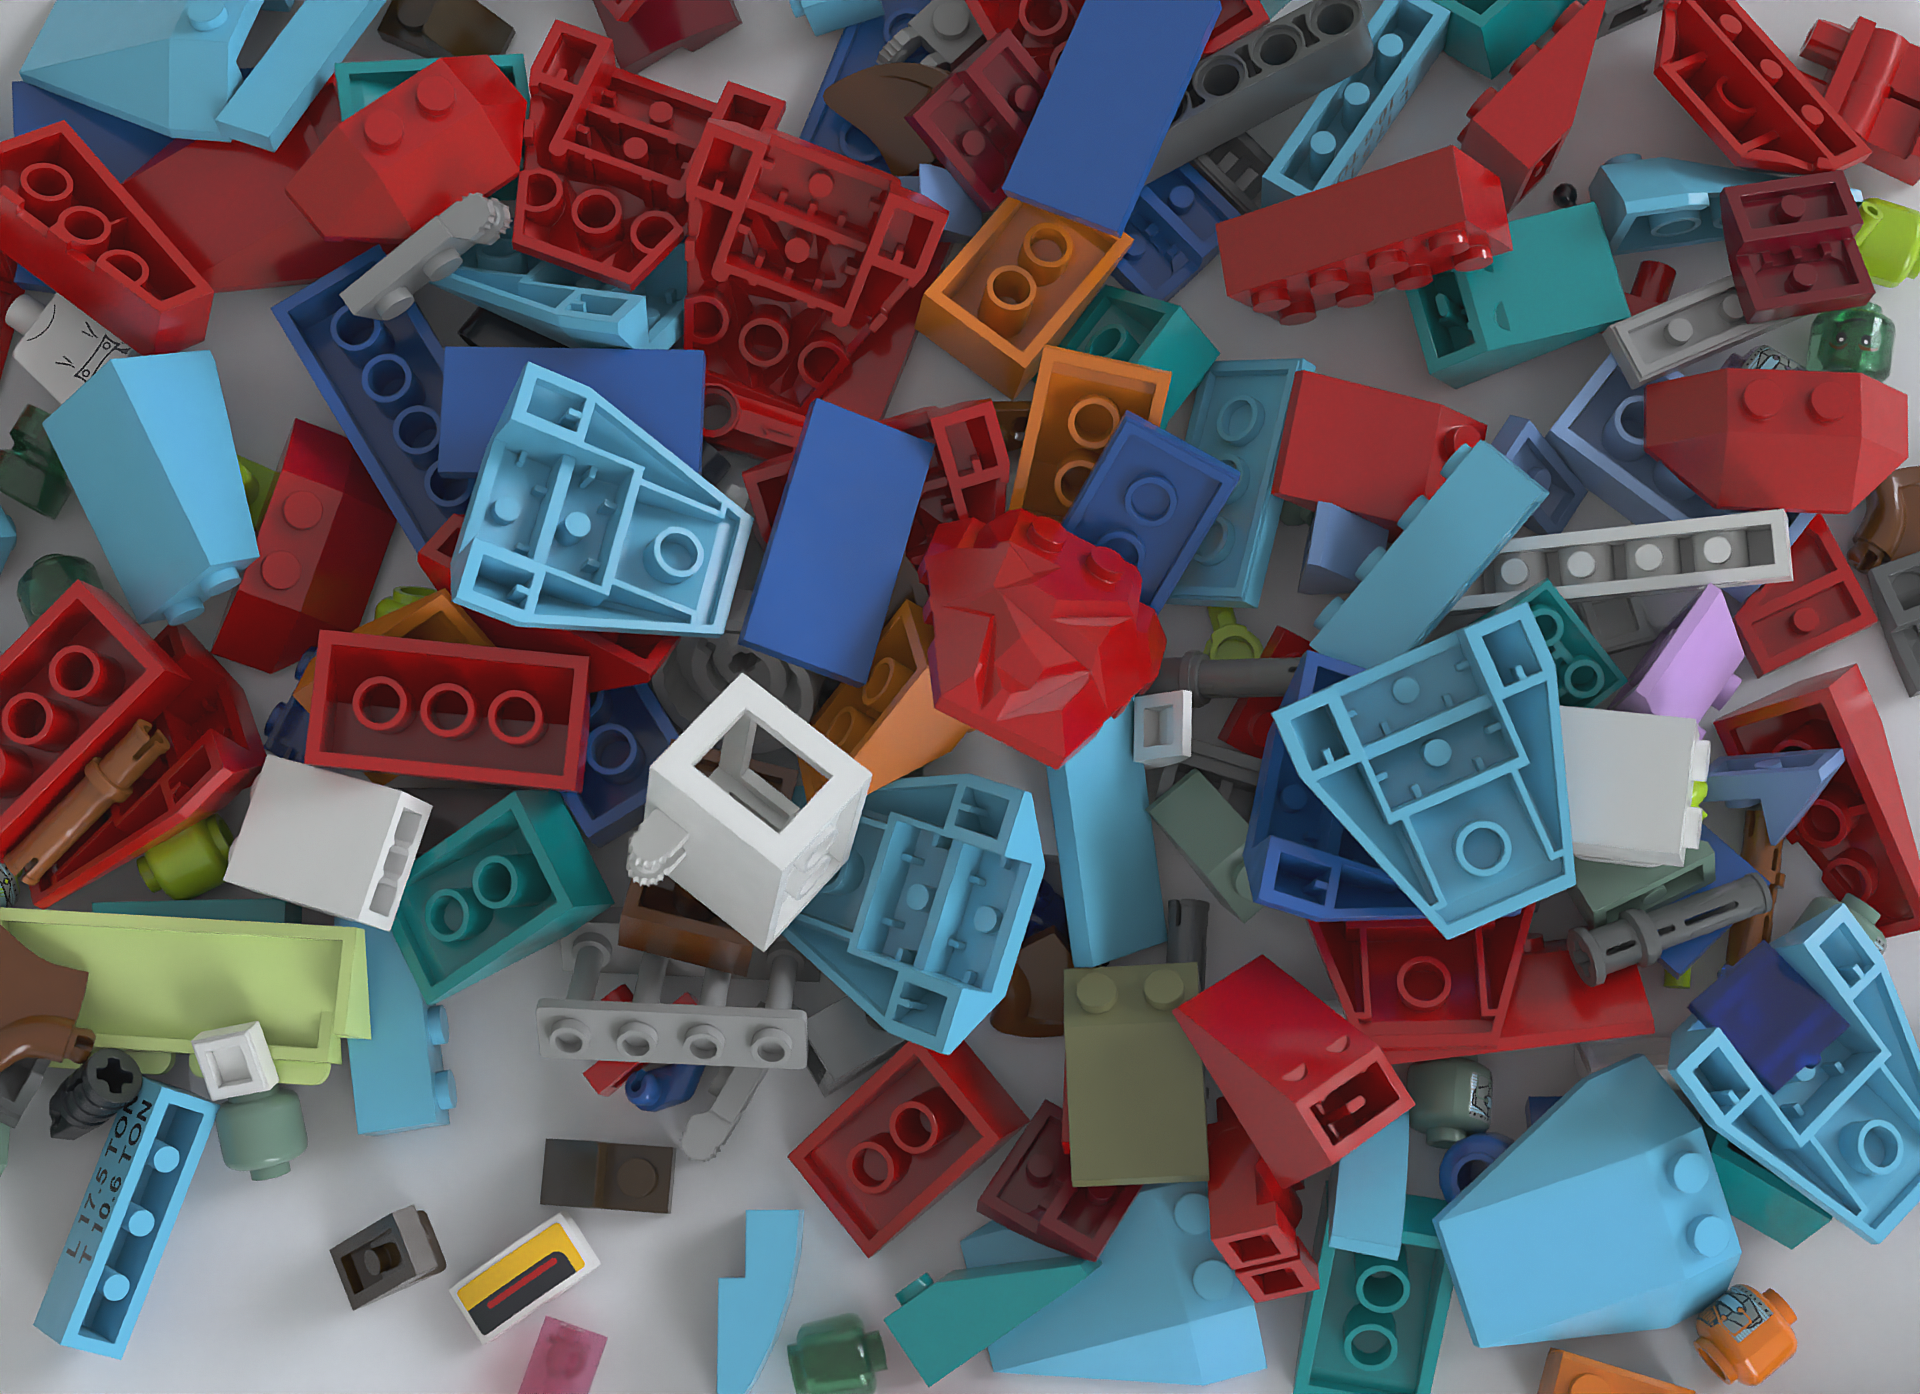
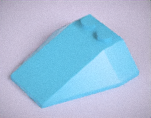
[19,0,295,142]
[428,217,688,349]
[450,361,754,638]
[1271,602,1576,940]
[781,773,1046,1055]
[1668,903,1920,1244]
[1432,1053,1742,1348]
[960,1181,1267,1386]

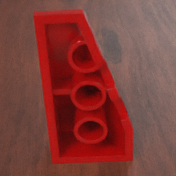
[1713,663,1920,938]

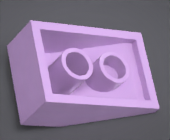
[1606,583,1745,740]

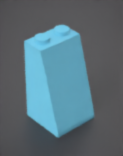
[42,350,260,626]

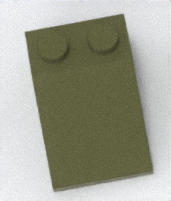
[1064,962,1210,1187]

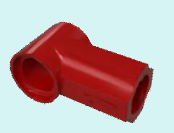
[703,382,806,462]

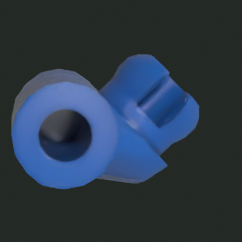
[625,1064,706,1112]

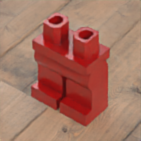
[1799,16,1920,186]
[1207,1096,1320,1303]

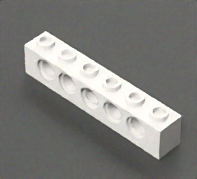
[1446,509,1794,616]

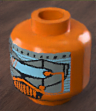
[1693,1284,1797,1386]

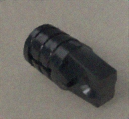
[49,1048,142,1140]

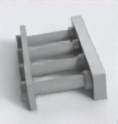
[535,907,821,1070]

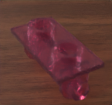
[518,1316,608,1394]

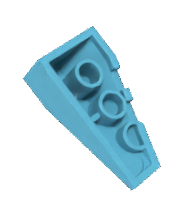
[1588,154,1863,256]

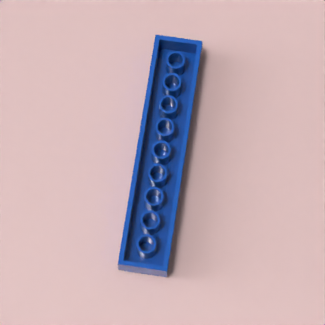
[270,244,680,848]

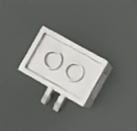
[626,672,873,952]

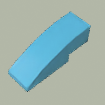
[1328,1110,1409,1261]
[717,1210,804,1394]

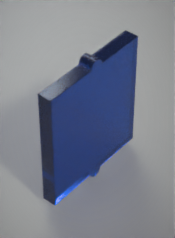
[1686,940,1851,1095]

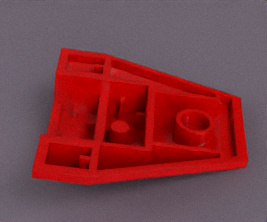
[25,624,267,910]
[1305,902,1536,1052]

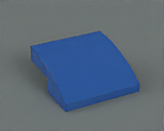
[1110,162,1241,302]

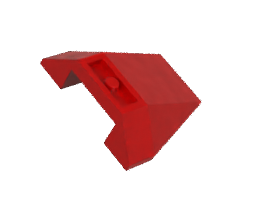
[121,71,400,293]

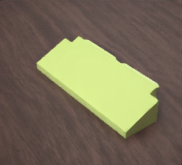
[0,907,371,1086]

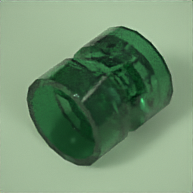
[0,404,73,521]

